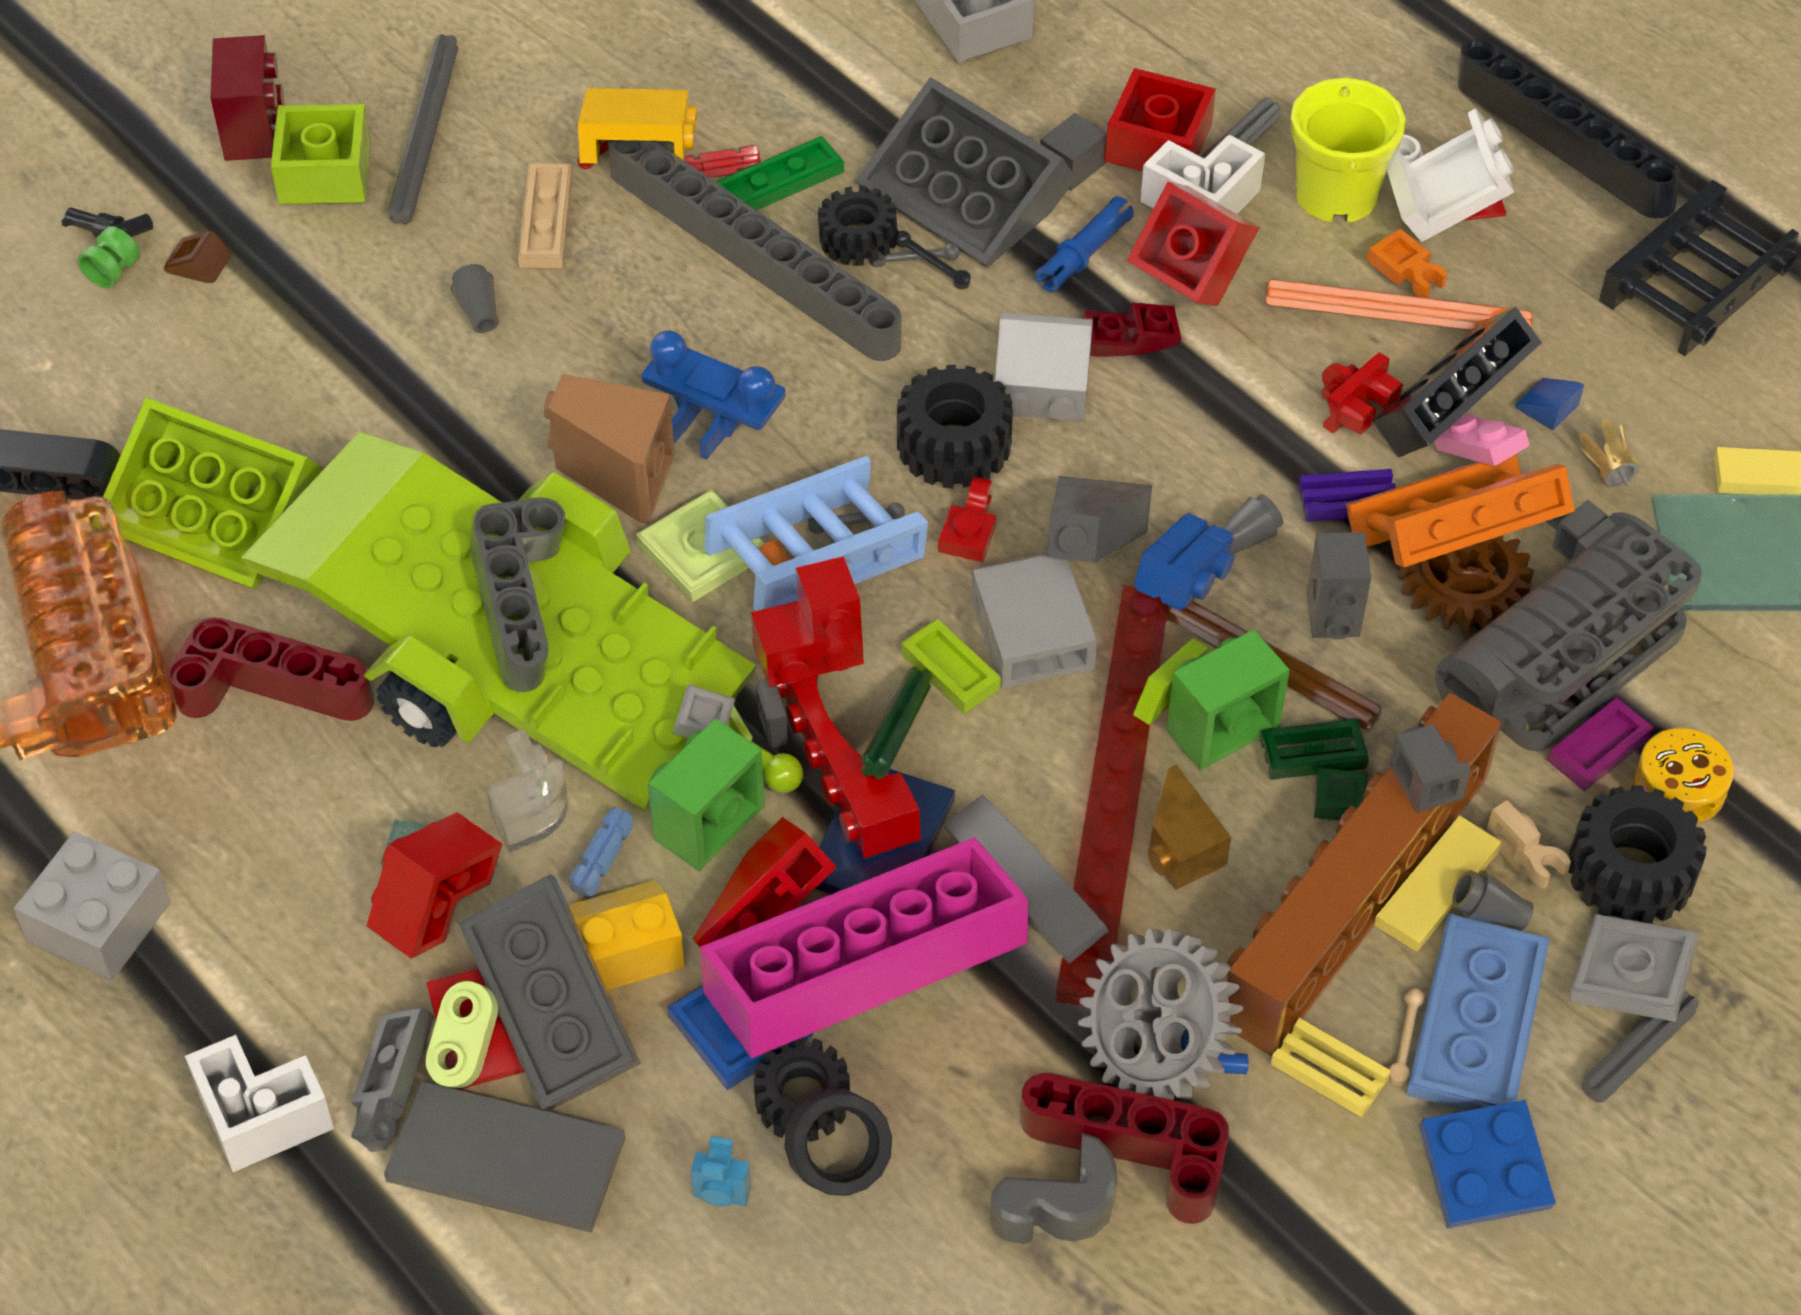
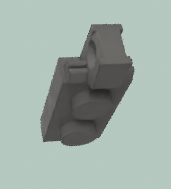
[351,1007,435,1152]

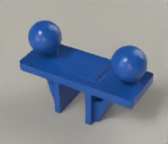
[642,330,786,460]

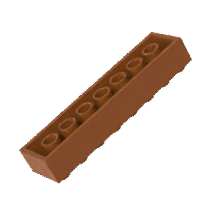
[1226,692,1502,1056]

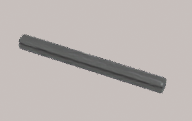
[388,34,458,225]

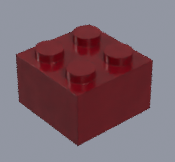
[210,35,284,161]

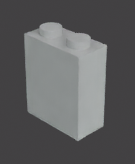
[971,554,1097,688]

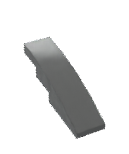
[943,795,1109,963]

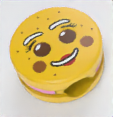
[1634,728,1734,823]

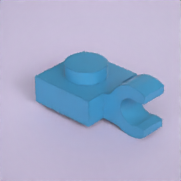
[691,1136,751,1207]

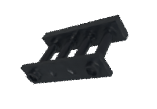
[1599,180,1799,356]

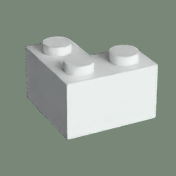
[1140,135,1265,214]
[185,1035,334,1172]

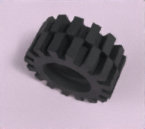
[818,186,898,266]
[754,1037,850,1142]

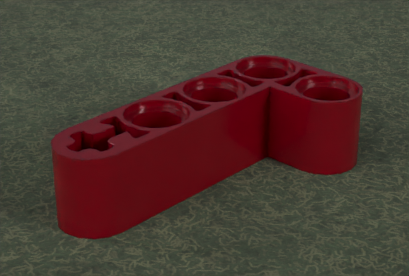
[168,617,374,721]
[1020,1073,1229,1224]

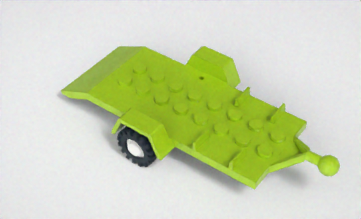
[241,432,803,811]

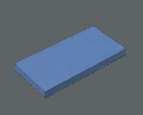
[1406,913,1550,1111]

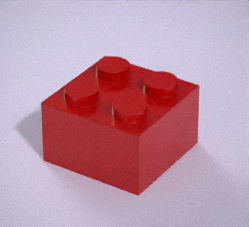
[1105,68,1216,171]
[1126,181,1260,306]

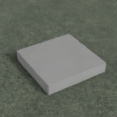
[1571,914,1698,1022]

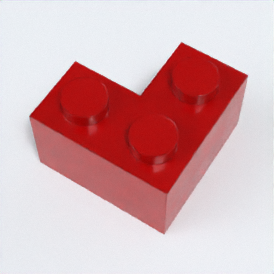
[751,556,864,687]
[366,812,503,959]

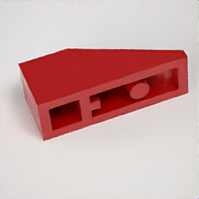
[692,817,836,948]

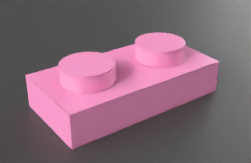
[1434,414,1530,466]

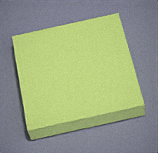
[636,489,765,603]

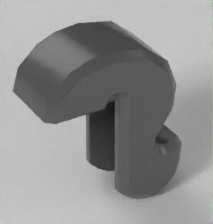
[990,1133,1117,1244]

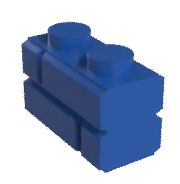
[1134,512,1235,611]

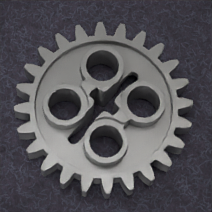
[1078,929,1243,1100]

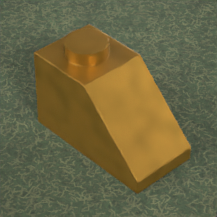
[1147,764,1231,890]

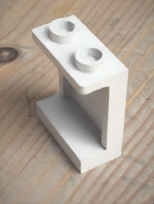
[1387,108,1514,242]

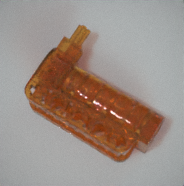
[0,491,177,760]

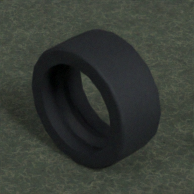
[784,1089,892,1196]

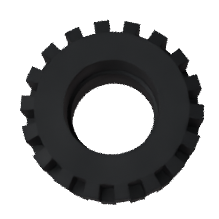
[897,365,1013,488]
[1568,785,1707,924]

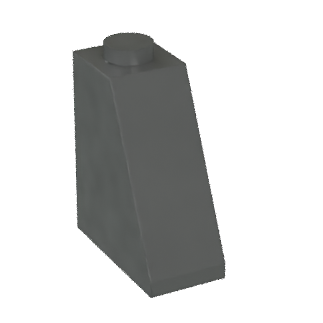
[1047,476,1152,562]

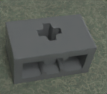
[1306,532,1371,639]

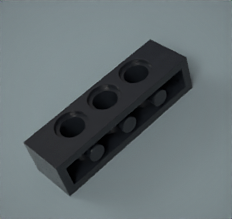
[1373,306,1542,457]

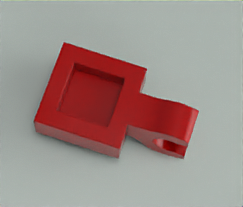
[938,476,996,563]

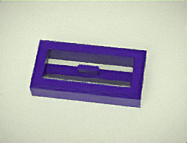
[1298,469,1396,522]

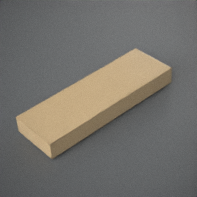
[518,163,573,269]

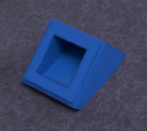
[1516,378,1584,430]

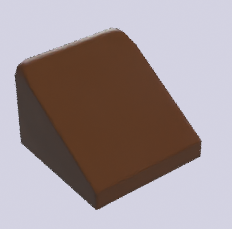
[164,231,231,283]

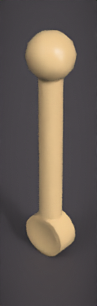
[1389,988,1425,1086]

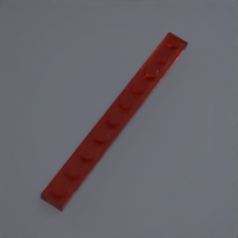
[1055,586,1169,1007]

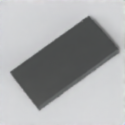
[458,874,641,1111]
[384,1081,625,1233]

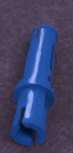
[1035,196,1134,293]

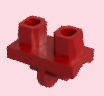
[1321,352,1403,435]

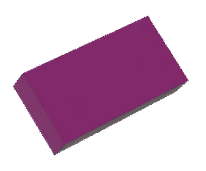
[1548,697,1654,792]

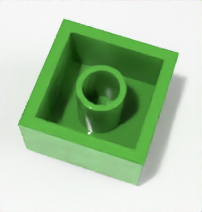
[1166,629,1290,771]
[648,718,765,872]

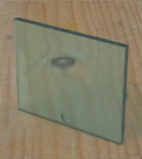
[1652,494,1801,611]

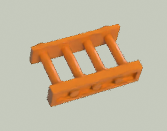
[1346,454,1575,567]

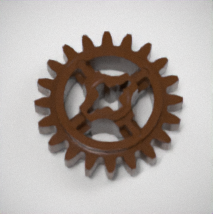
[1398,535,1534,633]

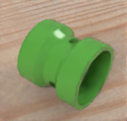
[77,226,140,289]

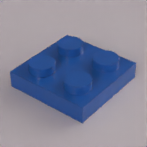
[1419,1100,1556,1229]

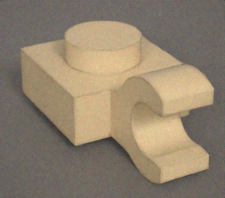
[1486,800,1571,889]

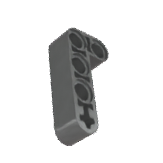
[471,498,565,692]

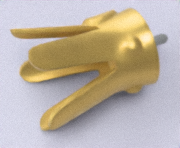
[1579,418,1639,487]

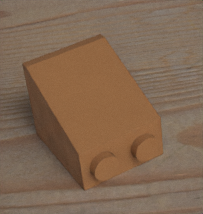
[544,374,675,524]

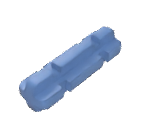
[569,807,633,898]

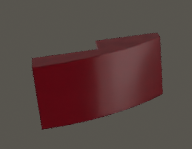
[1081,302,1182,357]

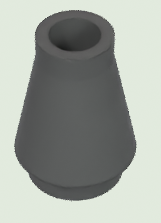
[451,264,499,333]
[1222,494,1284,554]
[1452,870,1534,930]

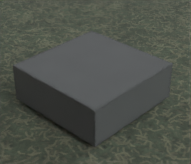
[756,679,788,748]

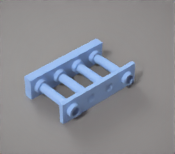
[704,456,928,611]

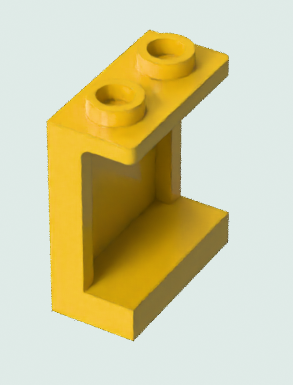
[578,88,697,164]

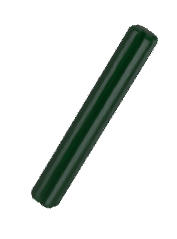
[860,666,932,780]

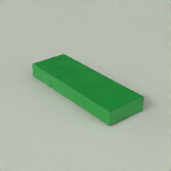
[716,136,844,210]

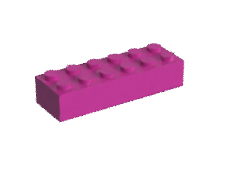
[700,837,1028,1059]

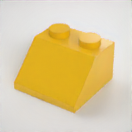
[568,880,685,990]

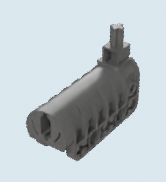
[1435,500,1702,751]

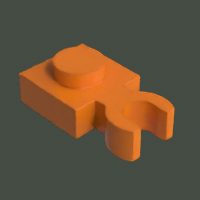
[1366,228,1447,298]

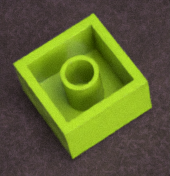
[271,104,371,204]

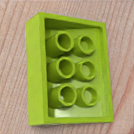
[91,397,325,590]

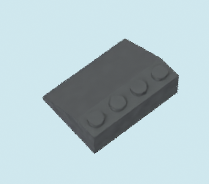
[855,77,1076,267]

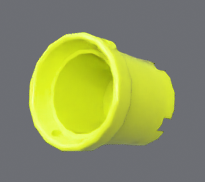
[1290,77,1406,222]

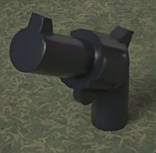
[61,207,153,238]

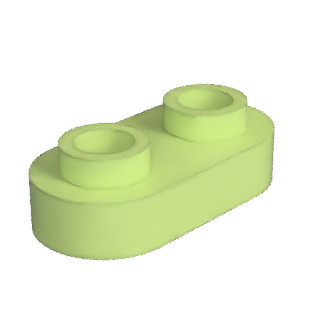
[426,981,498,1088]

